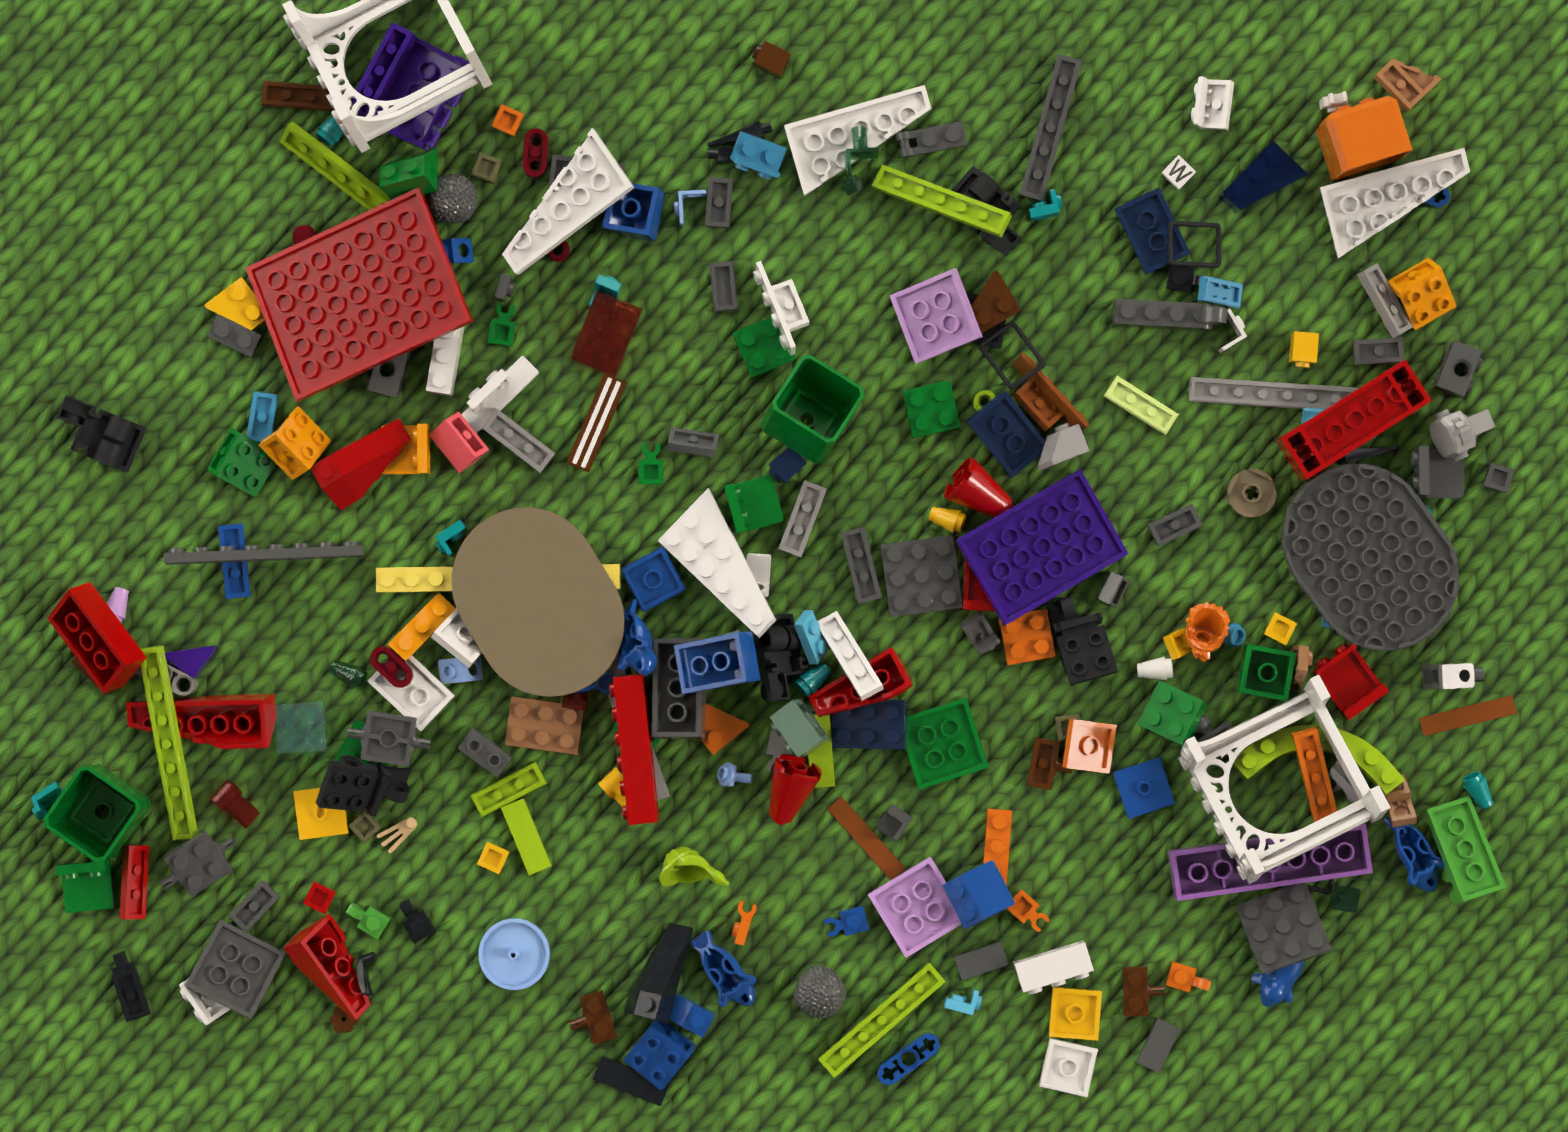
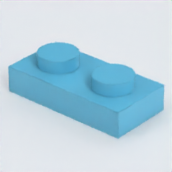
[794,610,828,664]

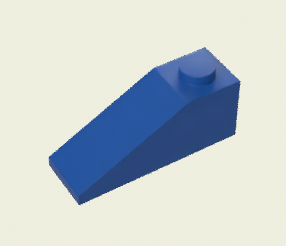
[670,992,715,1037]

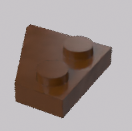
[971,270,1021,334]

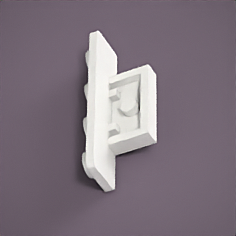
[753,261,809,356]
[461,356,539,434]

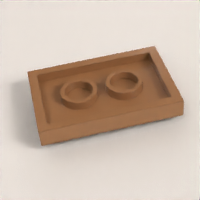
[505,696,585,755]

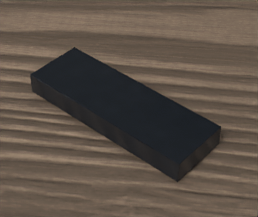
[593,1055,670,1106]

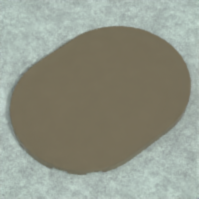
[452,507,625,697]

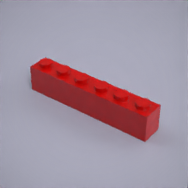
[609,674,660,825]

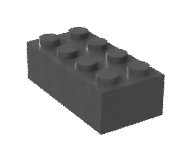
[652,638,706,739]

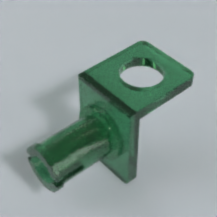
[844,126,879,183]

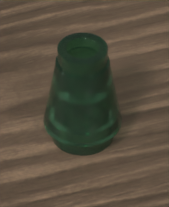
[329,660,367,689]

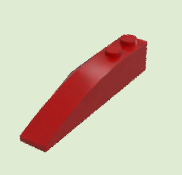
[126,694,276,749]

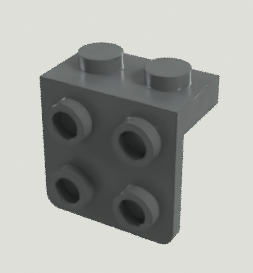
[1411,446,1464,498]

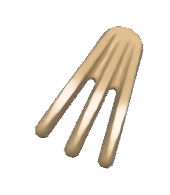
[377,817,417,853]

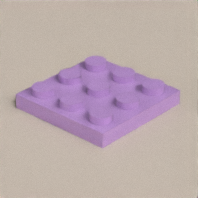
[890,268,983,364]
[868,856,962,958]

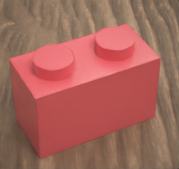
[429,412,489,473]

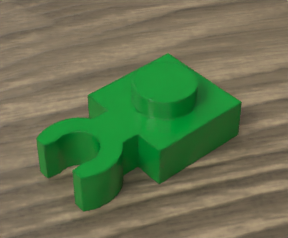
[487,302,516,347]
[638,443,664,485]

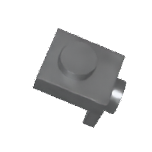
[960,611,1000,655]

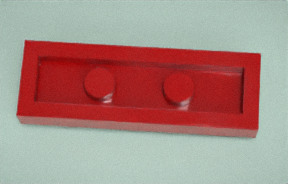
[120,845,149,920]

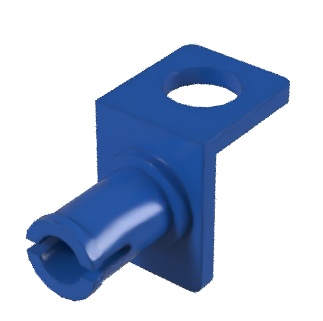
[442,238,474,264]

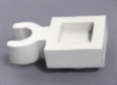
[1319,91,1348,113]

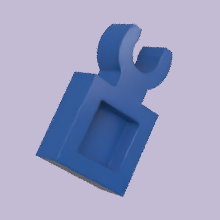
[824,905,869,937]

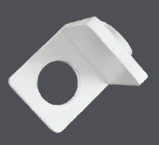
[1219,308,1247,353]
[746,553,771,597]

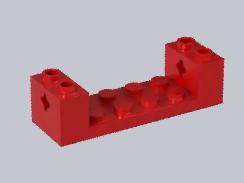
[1275,359,1432,481]

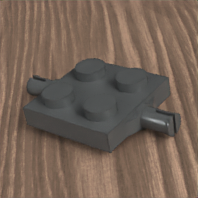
[346,711,431,766]
[160,830,237,897]

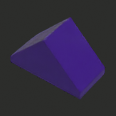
[165,646,218,678]

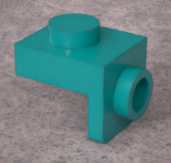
[589,274,621,315]
[31,781,64,820]

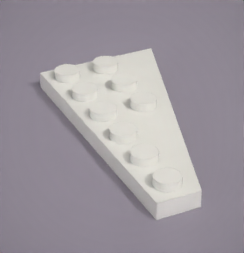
[784,85,931,196]
[502,128,635,275]
[1319,148,1470,258]
[658,488,776,638]

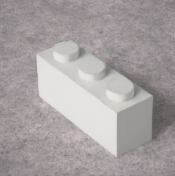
[426,326,465,397]
[1013,940,1094,995]

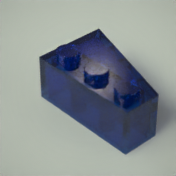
[1219,141,1308,214]

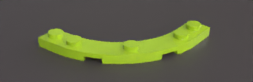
[1233,725,1405,796]

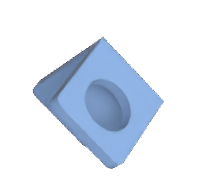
[674,190,707,227]
[438,656,483,684]

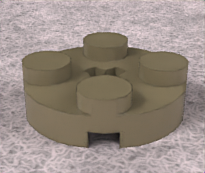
[1227,469,1277,518]

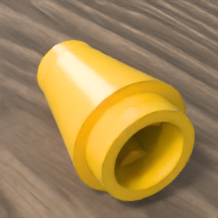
[928,507,966,533]

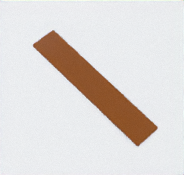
[1419,695,1517,736]
[828,797,905,880]

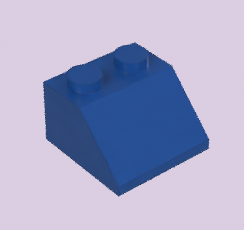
[602,183,666,241]
[942,860,1016,929]

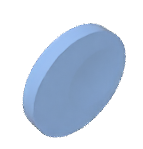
[478,918,550,990]

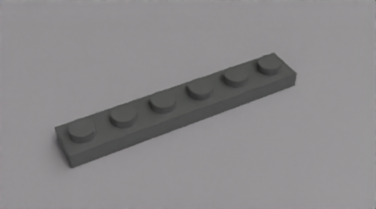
[1019,54,1082,202]

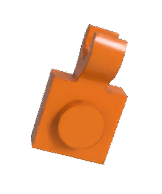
[731,900,757,946]
[1165,961,1211,993]

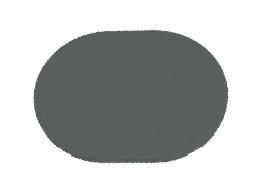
[1282,464,1459,651]

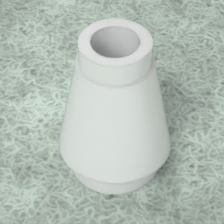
[1137,656,1173,681]

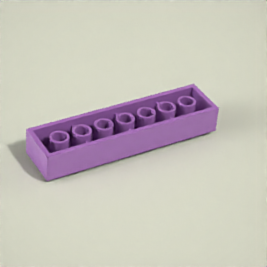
[1167,823,1373,901]

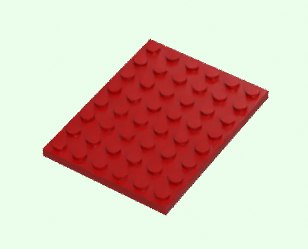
[245,187,473,402]

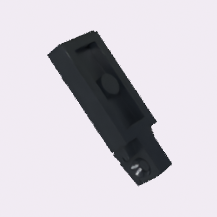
[111,951,151,1022]

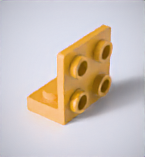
[1388,257,1456,330]
[259,406,331,480]
[381,424,430,475]

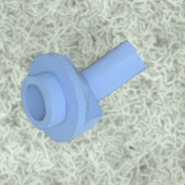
[717,762,753,787]

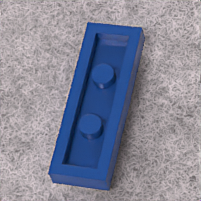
[218,523,251,599]

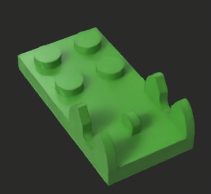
[1423,796,1507,905]

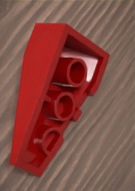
[310,418,412,510]
[808,647,913,717]
[284,913,371,1021]

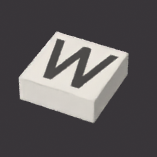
[1161,155,1196,190]

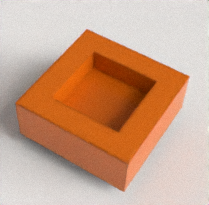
[492,104,524,137]

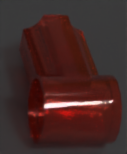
[210,779,261,829]

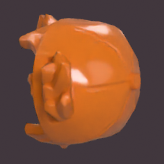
[1185,602,1231,662]

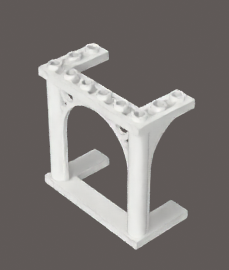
[282,0,492,153]
[1179,675,1391,884]

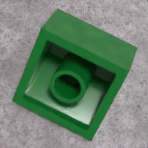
[380,148,438,200]

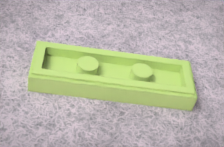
[1103,376,1179,435]

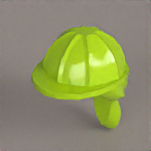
[659,847,729,887]

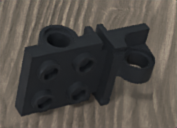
[951,166,1021,257]
[57,395,147,473]
[1046,596,1118,686]
[754,614,808,702]
[316,755,410,817]

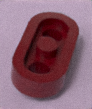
[522,128,549,178]
[370,646,414,688]

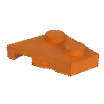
[701,704,750,755]

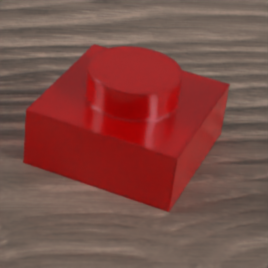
[303,881,337,914]

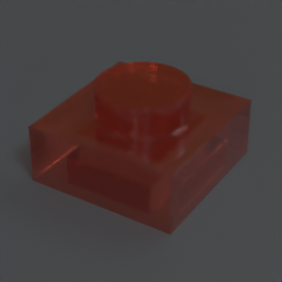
[562,692,590,711]

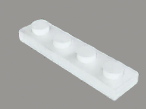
[818,611,883,701]

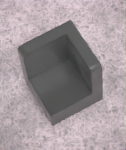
[876,803,913,842]

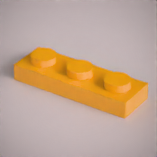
[387,592,456,662]

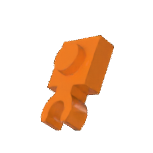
[1007,889,1050,932]

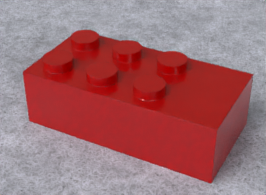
[47,582,147,694]

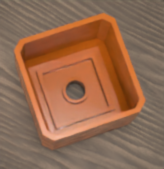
[1316,96,1413,181]

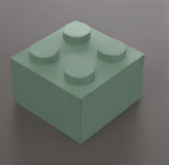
[770,699,830,757]

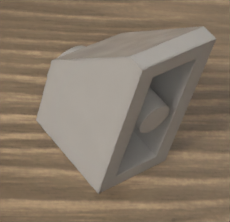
[1038,423,1090,471]

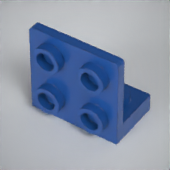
[624,1021,697,1090]

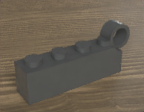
[1112,299,1227,331]

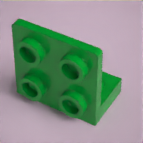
[207,427,276,497]
[724,475,784,534]
[55,859,115,913]

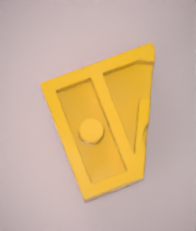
[204,277,266,331]

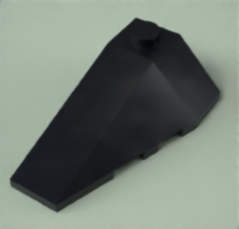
[624,923,693,1024]

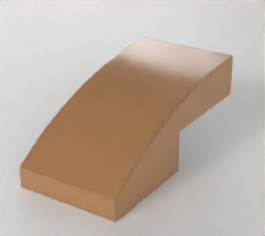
[1385,774,1417,828]

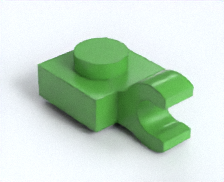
[346,902,391,940]

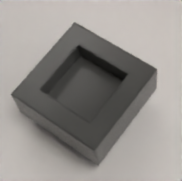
[495,273,515,302]
[1482,463,1514,493]

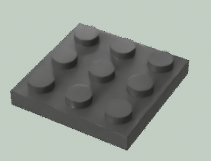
[880,535,963,617]
[1236,883,1332,976]
[185,919,286,1020]

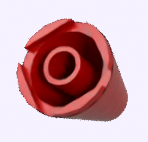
[944,457,1013,518]
[769,754,822,825]

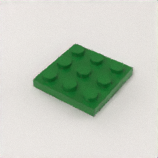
[906,697,989,790]

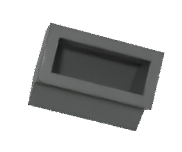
[1096,572,1130,608]

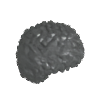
[426,173,478,224]
[793,965,847,1019]

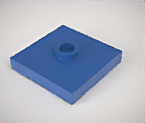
[620,546,686,612]
[1112,757,1175,819]

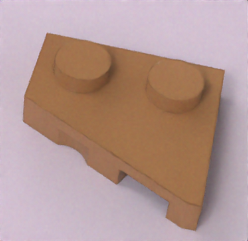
[1374,59,1441,112]
[1290,646,1313,693]

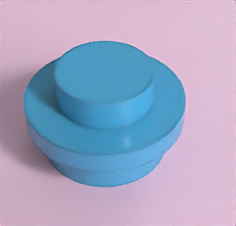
[1223,623,1245,648]

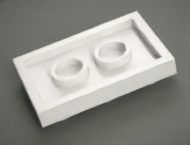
[368,655,455,731]

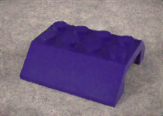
[350,22,469,151]

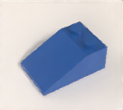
[674,631,760,694]

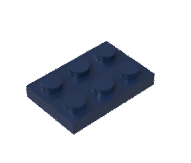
[1114,188,1190,275]
[966,390,1045,478]
[832,700,907,749]

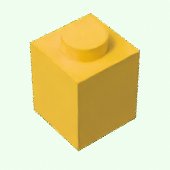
[1289,331,1319,368]

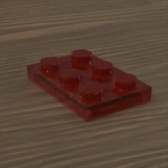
[570,290,643,377]

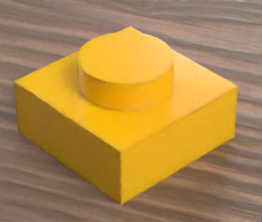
[1263,612,1297,645]
[1163,628,1192,660]
[477,841,510,874]

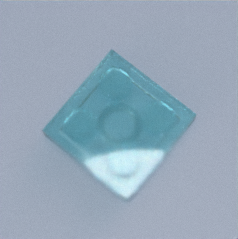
[275,702,327,753]

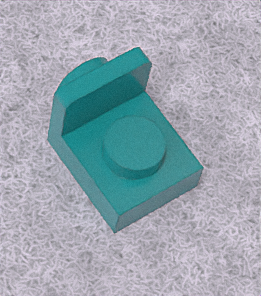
[1027,189,1063,222]
[435,520,467,557]

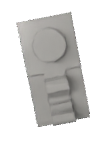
[1328,759,1359,803]

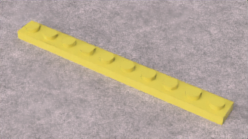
[376,564,621,593]

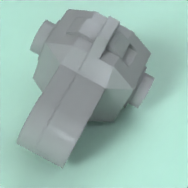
[1429,409,1496,462]

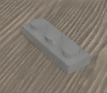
[1357,263,1413,338]
[482,408,555,473]
[778,480,827,557]

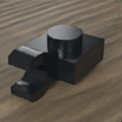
[1166,265,1201,293]
[399,899,436,944]

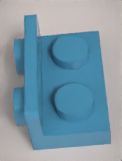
[730,131,787,180]

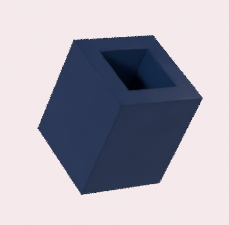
[769,447,807,483]

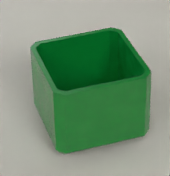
[761,355,865,464]
[43,764,151,863]

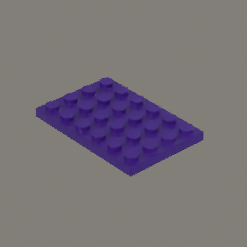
[955,469,1129,626]

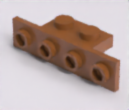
[1011,352,1090,431]

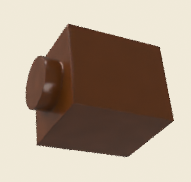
[752,41,791,79]

